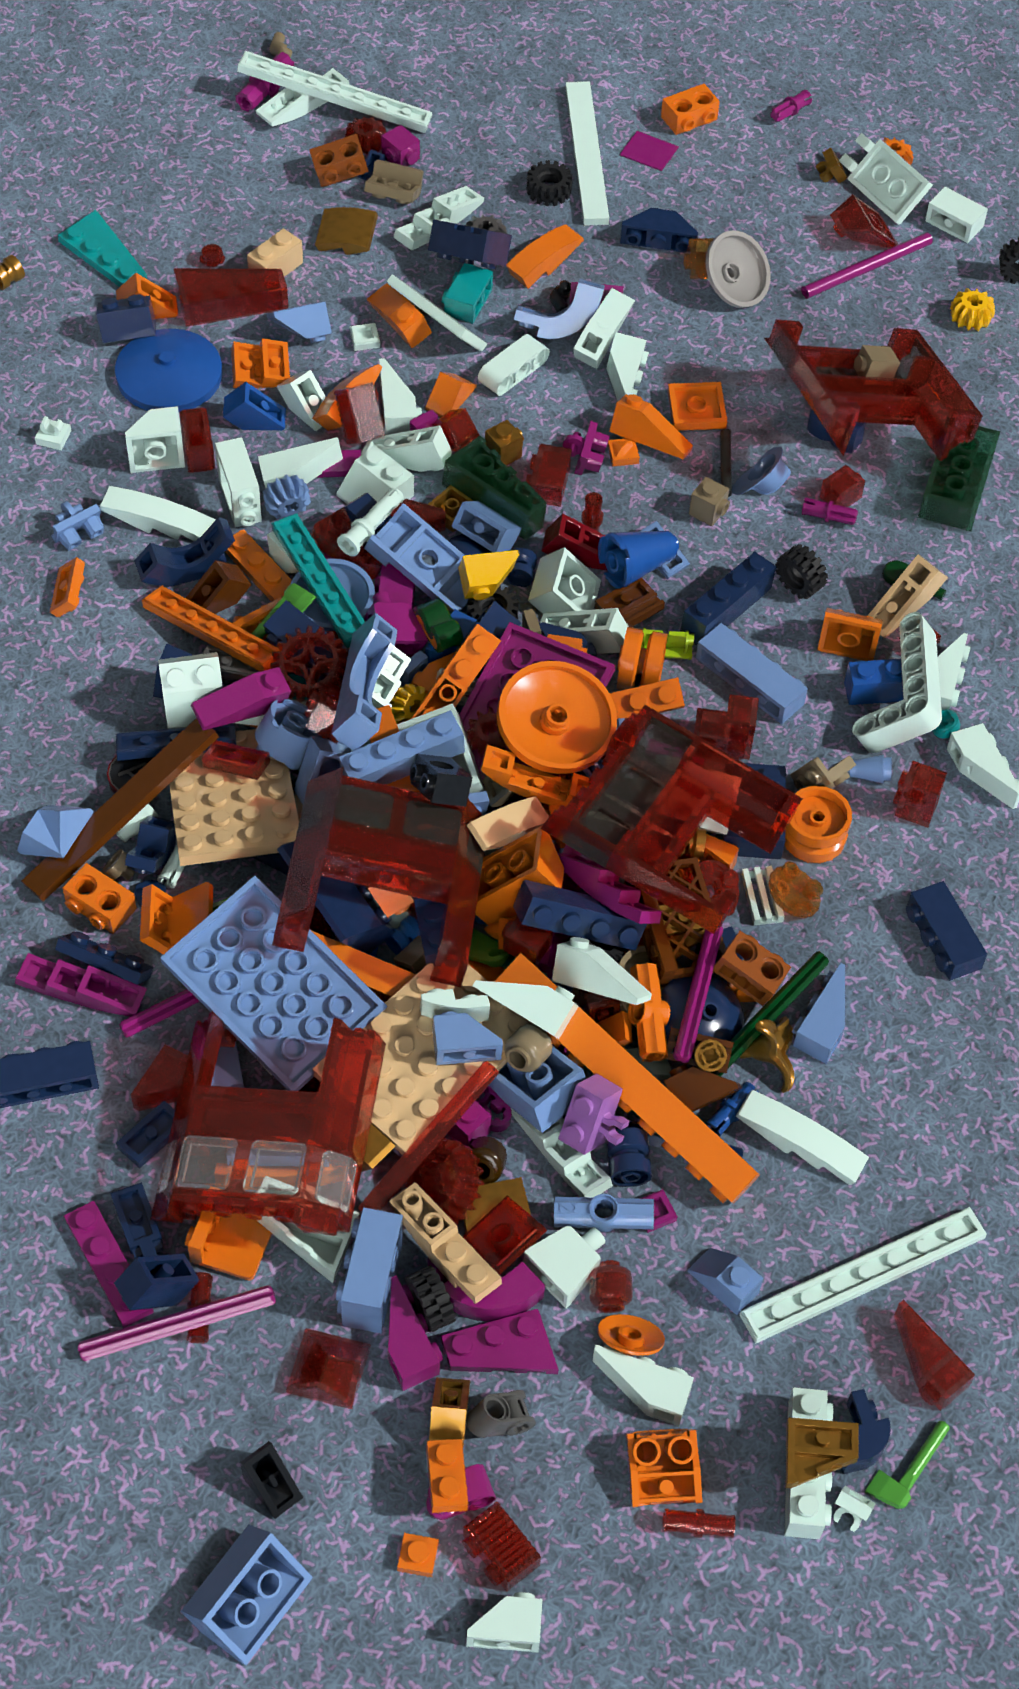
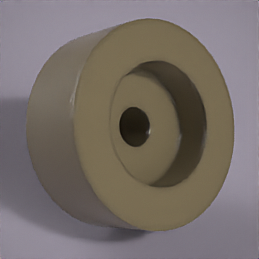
[102,849,135,881]

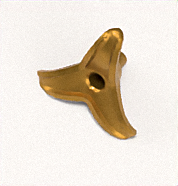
[740,1016,794,1093]

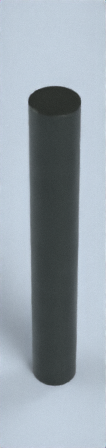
[720,429,732,497]

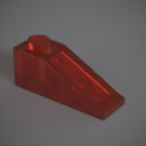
[894,1300,975,1411]

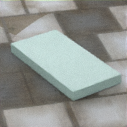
[387,274,487,351]

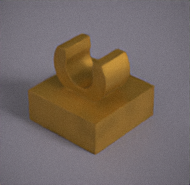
[816,148,847,183]

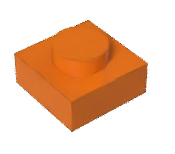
[397,1533,439,1578]

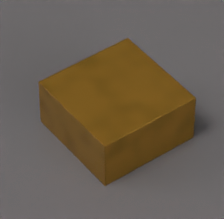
[428,485,473,532]

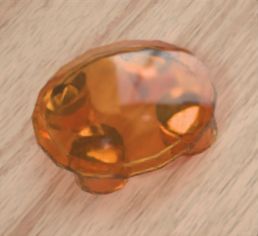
[768,861,824,918]

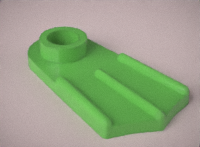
[453,927,509,967]

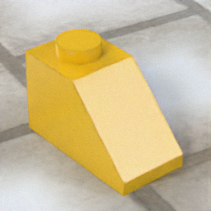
[458,550,519,600]

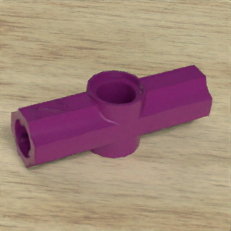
[235,52,294,112]

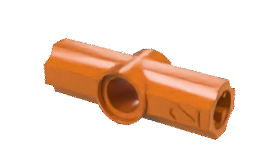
[628,962,670,1062]

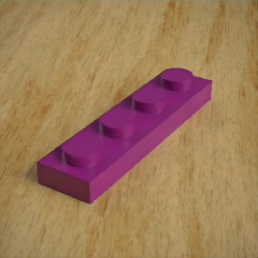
[64,1201,154,1328]

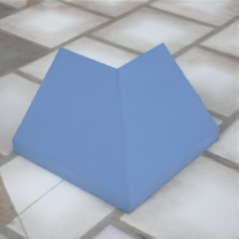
[17,805,94,858]

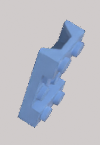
[364,503,468,615]

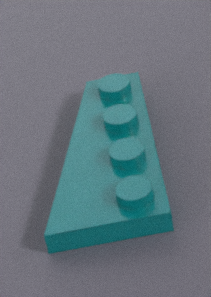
[58,210,147,287]

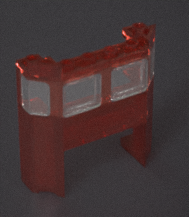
[150,1011,386,1236]

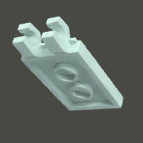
[839,133,933,225]

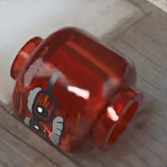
[589,1260,633,1313]

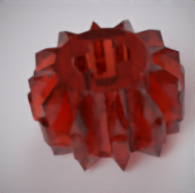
[345,115,387,156]
[466,706,507,757]

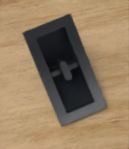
[240,1441,303,1519]

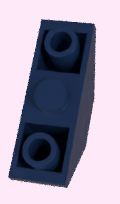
[620,208,698,254]

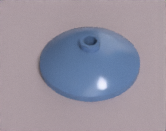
[290,559,375,631]

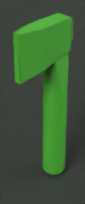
[251,583,316,639]
[865,1421,950,1509]

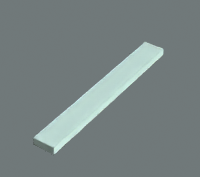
[237,51,432,133]
[565,81,609,226]
[740,1207,987,1344]

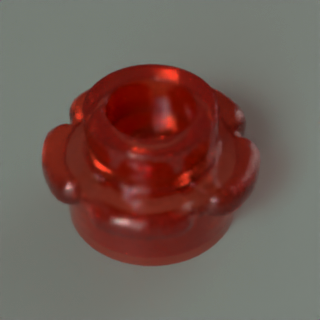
[199,244,225,268]

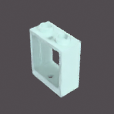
[215,437,262,528]

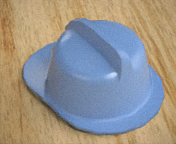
[732,447,791,495]

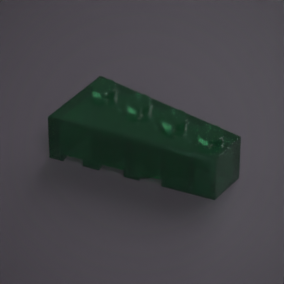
[442,435,547,541]

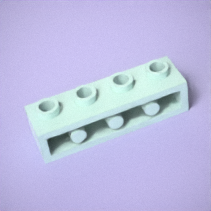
[785,1387,833,1539]

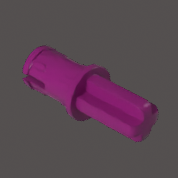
[770,90,812,122]
[802,497,858,525]

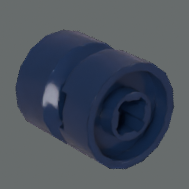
[606,1128,652,1187]

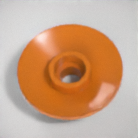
[598,1314,665,1356]

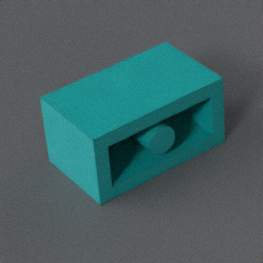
[442,263,493,324]

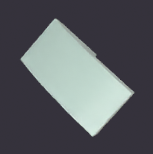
[420,988,490,1022]

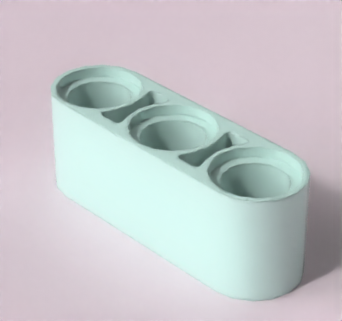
[478,334,550,396]

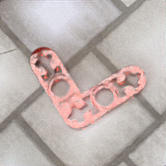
[310,507,382,579]

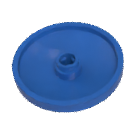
[115,329,222,413]

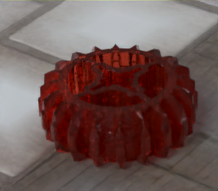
[270,625,348,704]
[401,1138,484,1225]

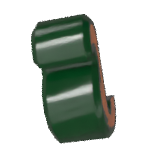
[413,599,464,653]

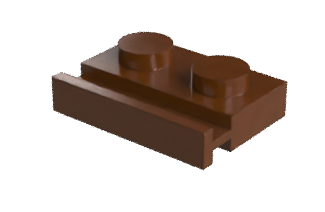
[594,578,665,627]

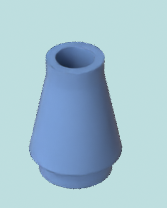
[849,754,892,784]

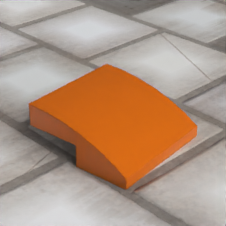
[231,338,290,388]

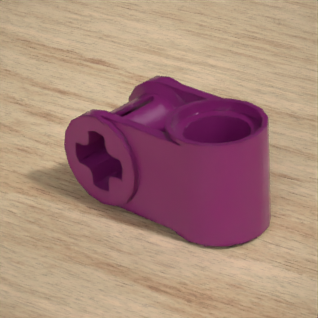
[426,1464,496,1520]

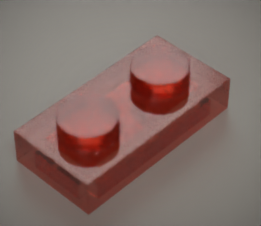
[202,740,270,780]

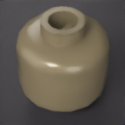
[504,1024,553,1073]

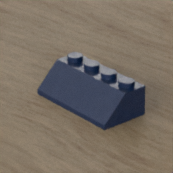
[277,833,396,954]

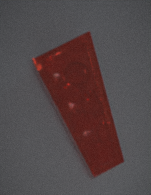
[173,268,288,327]

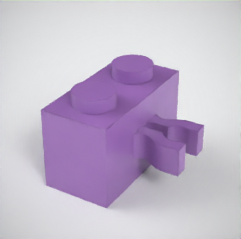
[558,1073,630,1155]

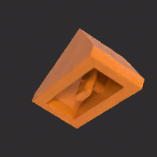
[425,372,477,420]

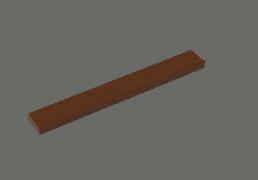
[21,718,219,902]

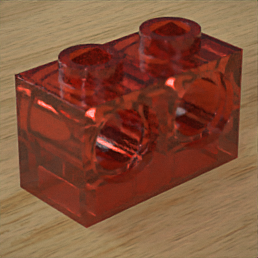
[893,761,947,828]

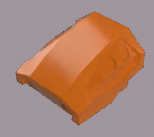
[626,1429,702,1507]

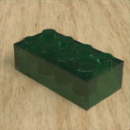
[918,418,1000,532]

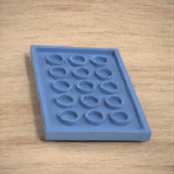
[160,876,387,1095]

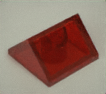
[463,1196,547,1275]

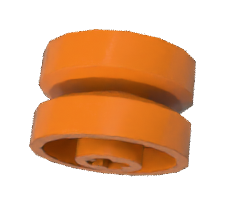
[617,627,668,690]
[784,786,852,863]

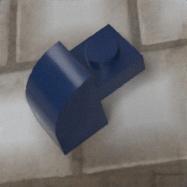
[125,816,176,875]
[841,1389,891,1475]

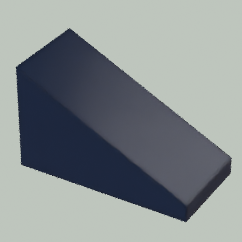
[358,150,388,181]

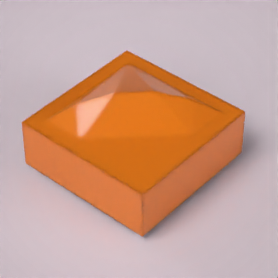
[607,438,640,467]

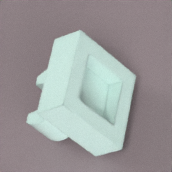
[35,416,71,450]
[834,1486,876,1532]

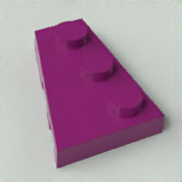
[441,1309,559,1374]

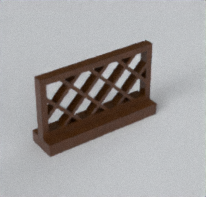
[623,857,726,985]

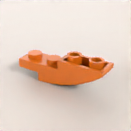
[411,624,501,719]

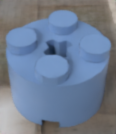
[255,699,324,770]

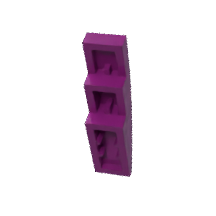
[558,853,662,924]
[15,953,147,1017]

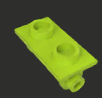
[642,628,694,660]

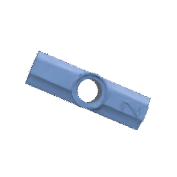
[554,1194,654,1232]

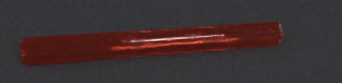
[358,1061,499,1213]

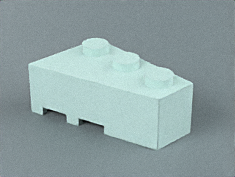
[253,1176,359,1283]

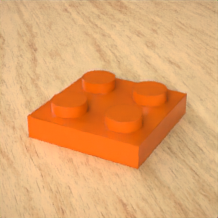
[667,382,727,431]

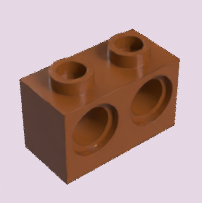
[309,134,369,187]
[713,930,791,1006]

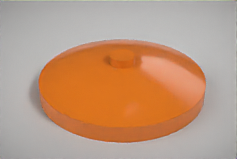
[497,661,617,774]

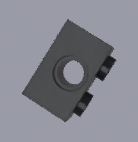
[410,754,473,807]

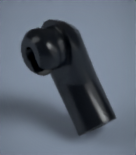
[549,280,571,312]

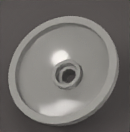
[706,230,771,308]

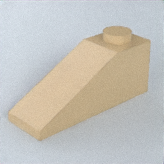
[868,554,948,638]

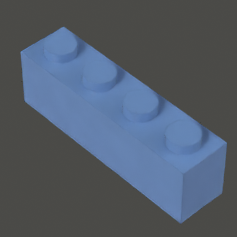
[696,623,808,724]
[338,710,465,799]

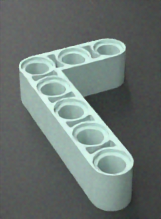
[852,612,942,753]

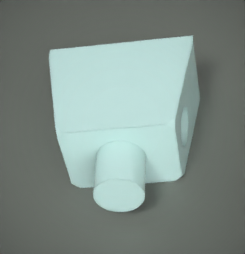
[523,1226,605,1308]

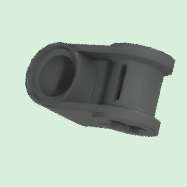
[466,1390,536,1438]

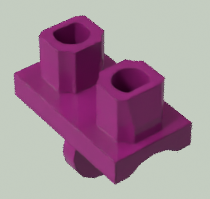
[562,421,610,475]

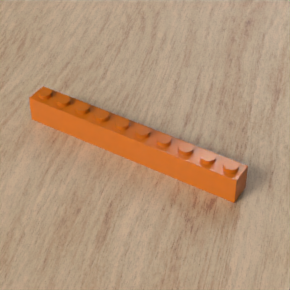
[495,953,760,1204]

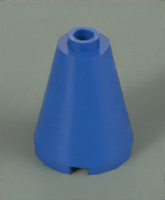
[598,531,679,589]

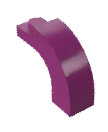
[428,1258,545,1322]

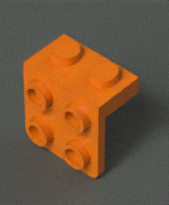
[140,882,214,955]
[185,1187,272,1281]

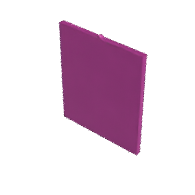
[620,131,679,171]

